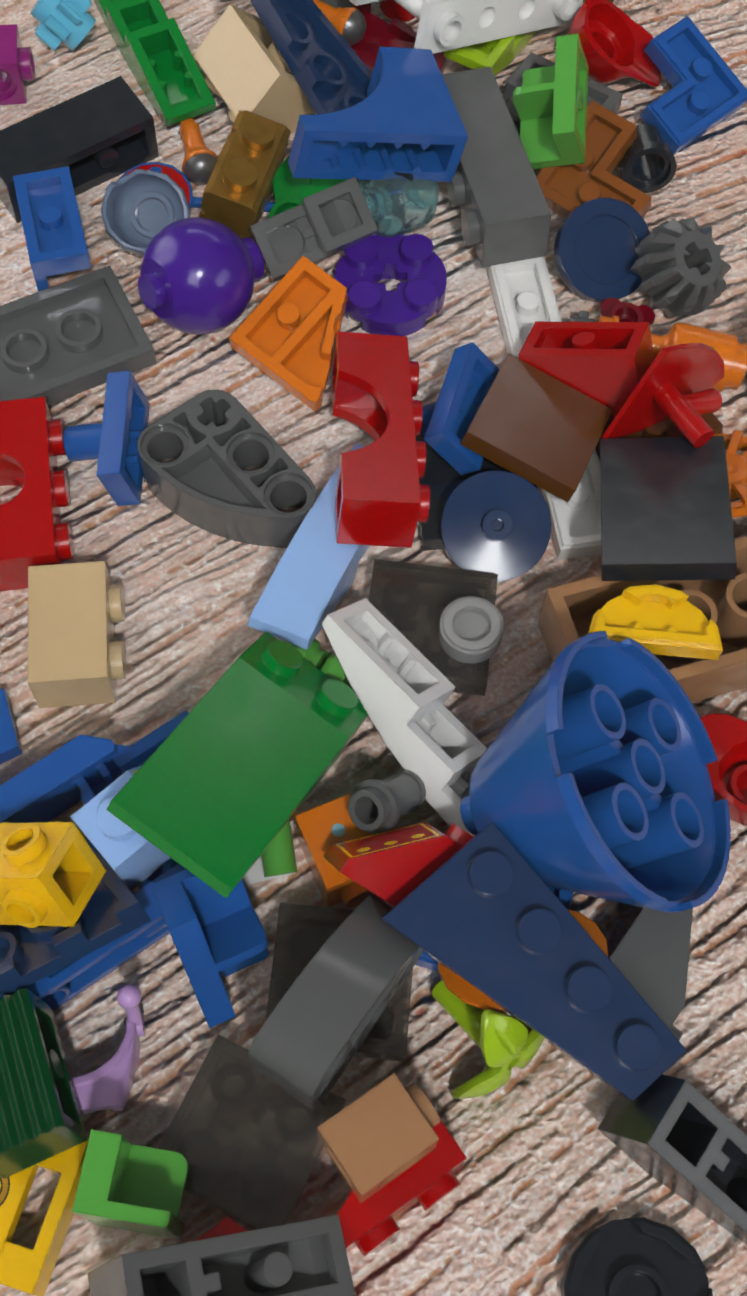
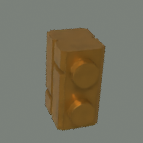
[199,110,291,240]

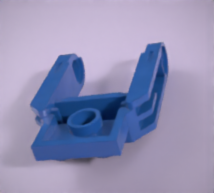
[0,710,189,1011]

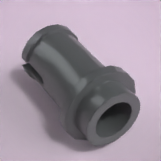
[348,770,426,834]

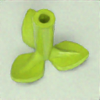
[432,980,544,1099]

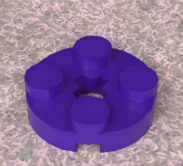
[335,233,447,336]

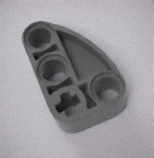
[137,389,316,548]
[248,894,424,1111]

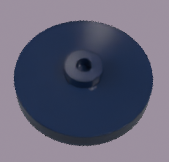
[554,198,650,302]
[440,471,551,582]

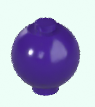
[138,217,265,334]

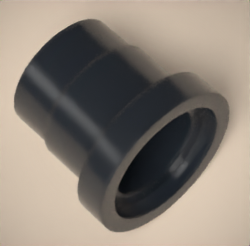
[621,123,677,193]

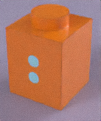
[295,793,377,908]

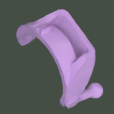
[72,984,145,1115]

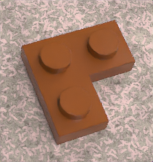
[536,100,651,218]

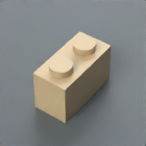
[28,561,127,709]

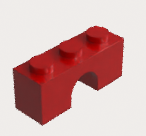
[0,396,74,591]

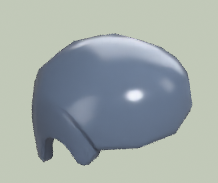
[101,169,190,257]

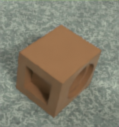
[317,1073,441,1203]

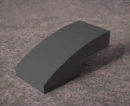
[250,177,378,283]

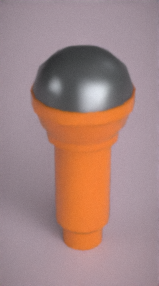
[313,0,366,46]
[179,118,218,185]

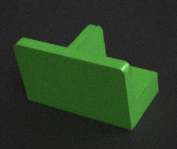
[513,33,589,169]
[72,1129,189,1240]

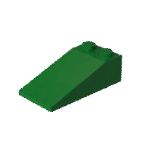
[106,631,368,899]

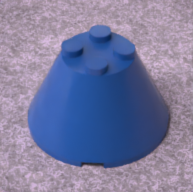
[460,631,731,913]

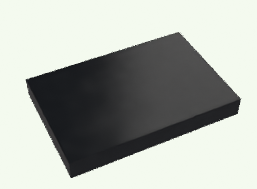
[600,436,737,581]

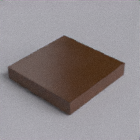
[460,353,612,502]

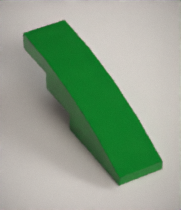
[94,0,216,126]

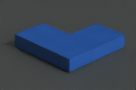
[640,16,747,155]

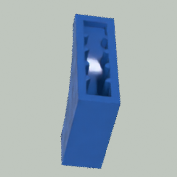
[288,47,468,182]

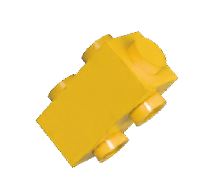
[0,822,106,928]

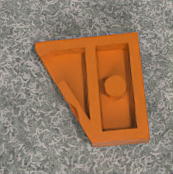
[229,256,348,412]

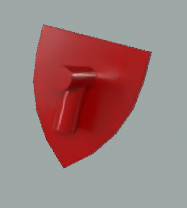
[602,343,724,448]

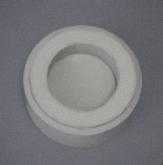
[438,596,504,664]

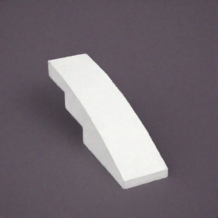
[322,598,487,836]

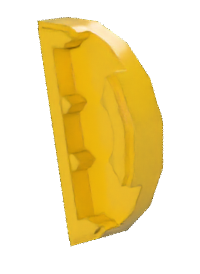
[588,584,723,660]

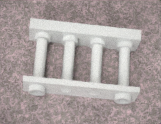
[349,0,583,54]

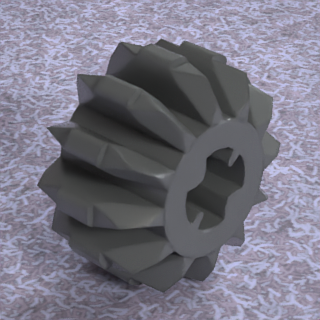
[630,217,732,319]

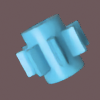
[30,0,96,51]

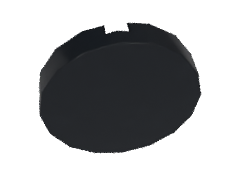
[560,1217,713,1296]

